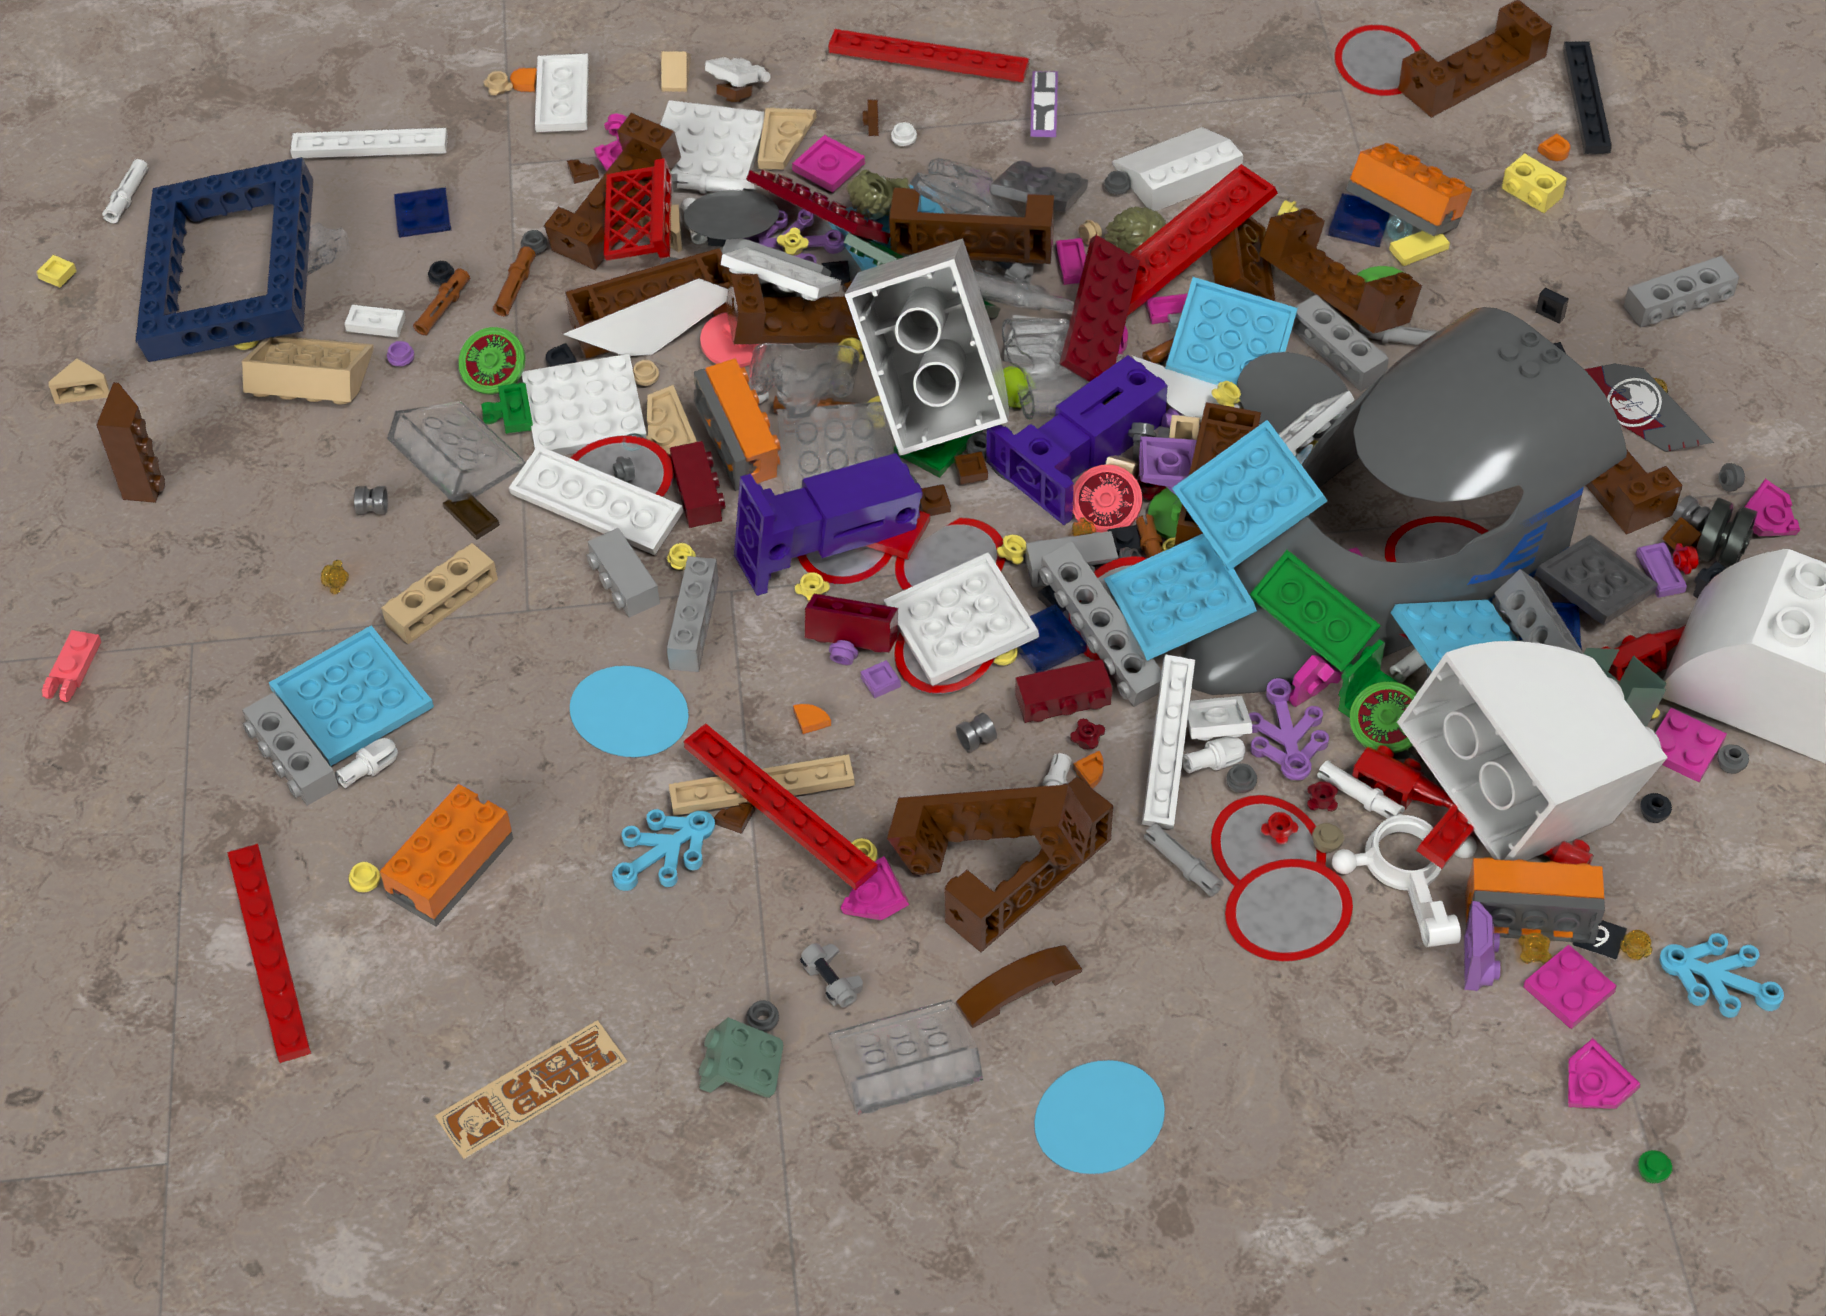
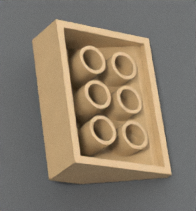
[242,336,374,404]

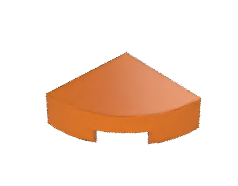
[793,704,831,734]
[1073,751,1104,789]

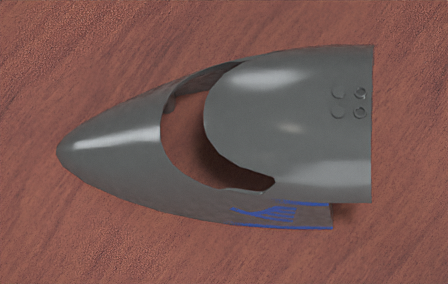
[1184,307,1627,695]

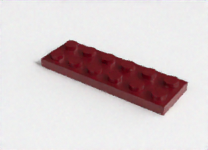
[746,169,890,244]
[1060,234,1140,382]

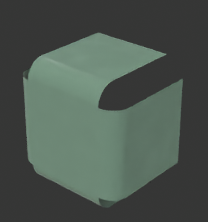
[1584,648,1667,727]

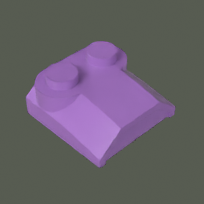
[1139,436,1197,494]
[1464,901,1500,991]

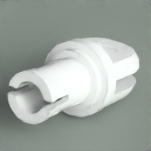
[1182,736,1245,773]
[335,738,398,788]

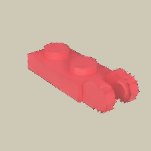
[42,630,101,702]

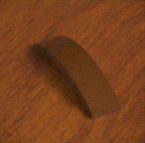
[956,945,1082,1029]

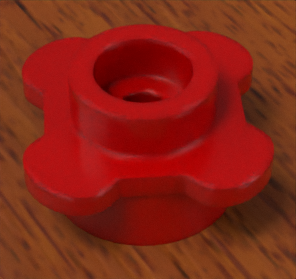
[1673,543,1698,575]
[1261,812,1298,845]

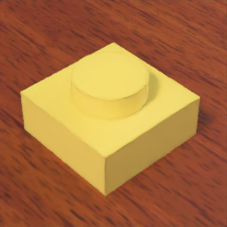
[36,255,77,288]

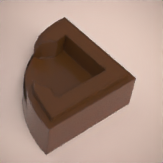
[567,159,599,184]
[714,803,755,834]

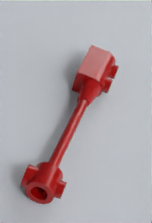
[1601,625,1686,684]
[1352,745,1594,865]

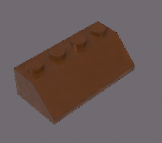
[1210,216,1276,302]
[96,382,165,503]

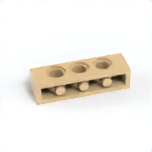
[381,543,498,645]

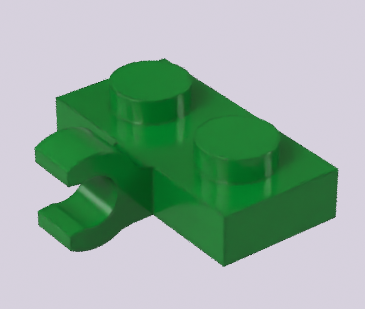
[481,383,533,434]

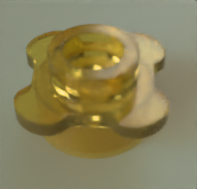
[321,560,349,594]
[1518,933,1552,964]

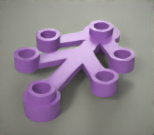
[744,209,845,264]
[1249,678,1329,780]

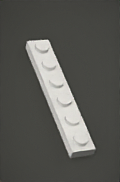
[291,128,448,159]
[1142,654,1195,830]

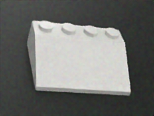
[1112,127,1243,211]

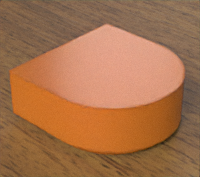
[510,68,537,92]
[1538,133,1570,161]

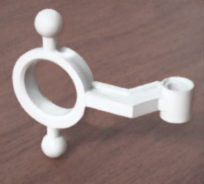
[1332,815,1477,947]

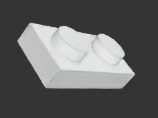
[345,305,406,337]

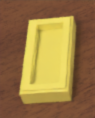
[1389,231,1450,266]

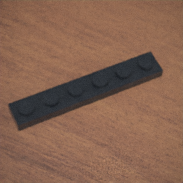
[1563,41,1612,154]

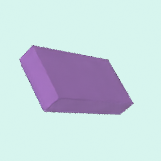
[1636,542,1687,598]

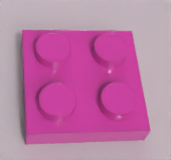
[792,135,865,193]
[1655,708,1727,783]
[1523,944,1617,1029]

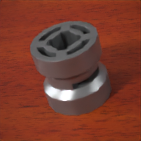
[354,486,388,514]
[1673,495,1711,533]
[956,713,997,752]

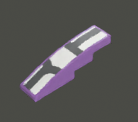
[1030,71,1058,137]

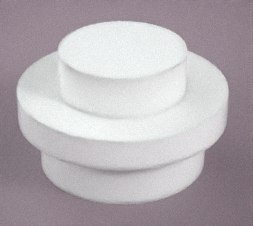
[891,122,917,146]

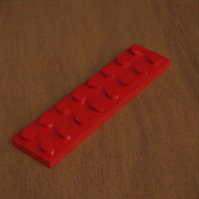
[1127,164,1278,316]

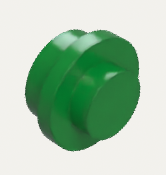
[1638,1150,1673,1184]

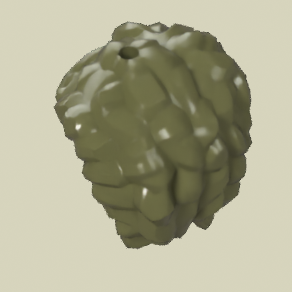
[847,169,910,220]
[1104,206,1166,254]

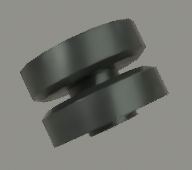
[1696,498,1758,568]

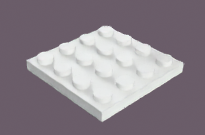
[660,100,765,182]
[522,354,646,455]
[884,552,1039,686]

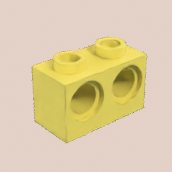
[1502,153,1567,213]

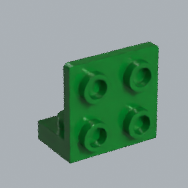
[1338,639,1399,718]

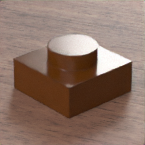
[716,81,752,102]
[863,99,879,136]
[954,451,988,484]
[919,484,951,516]
[1662,517,1702,551]

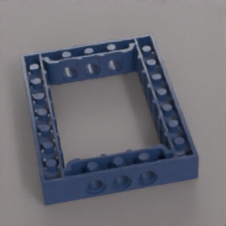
[136,157,313,362]

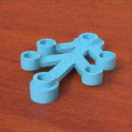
[612,809,715,891]
[1659,933,1784,1018]

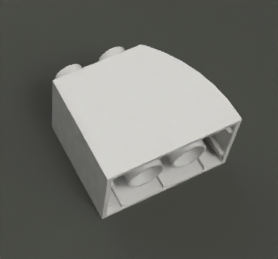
[845,239,1009,456]
[1662,549,1826,764]
[1397,641,1668,861]

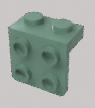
[699,1017,784,1098]

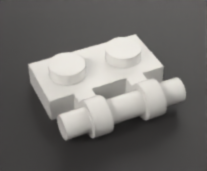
[705,57,771,87]

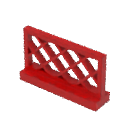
[604,158,672,261]

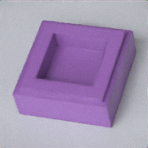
[860,660,901,698]

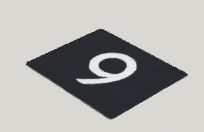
[1572,920,1627,960]

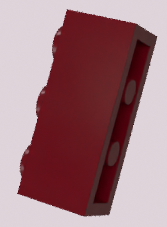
[669,441,726,528]
[805,593,898,653]
[1015,659,1112,723]

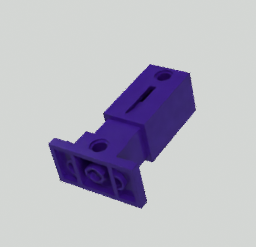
[986,355,1168,526]
[734,453,923,596]

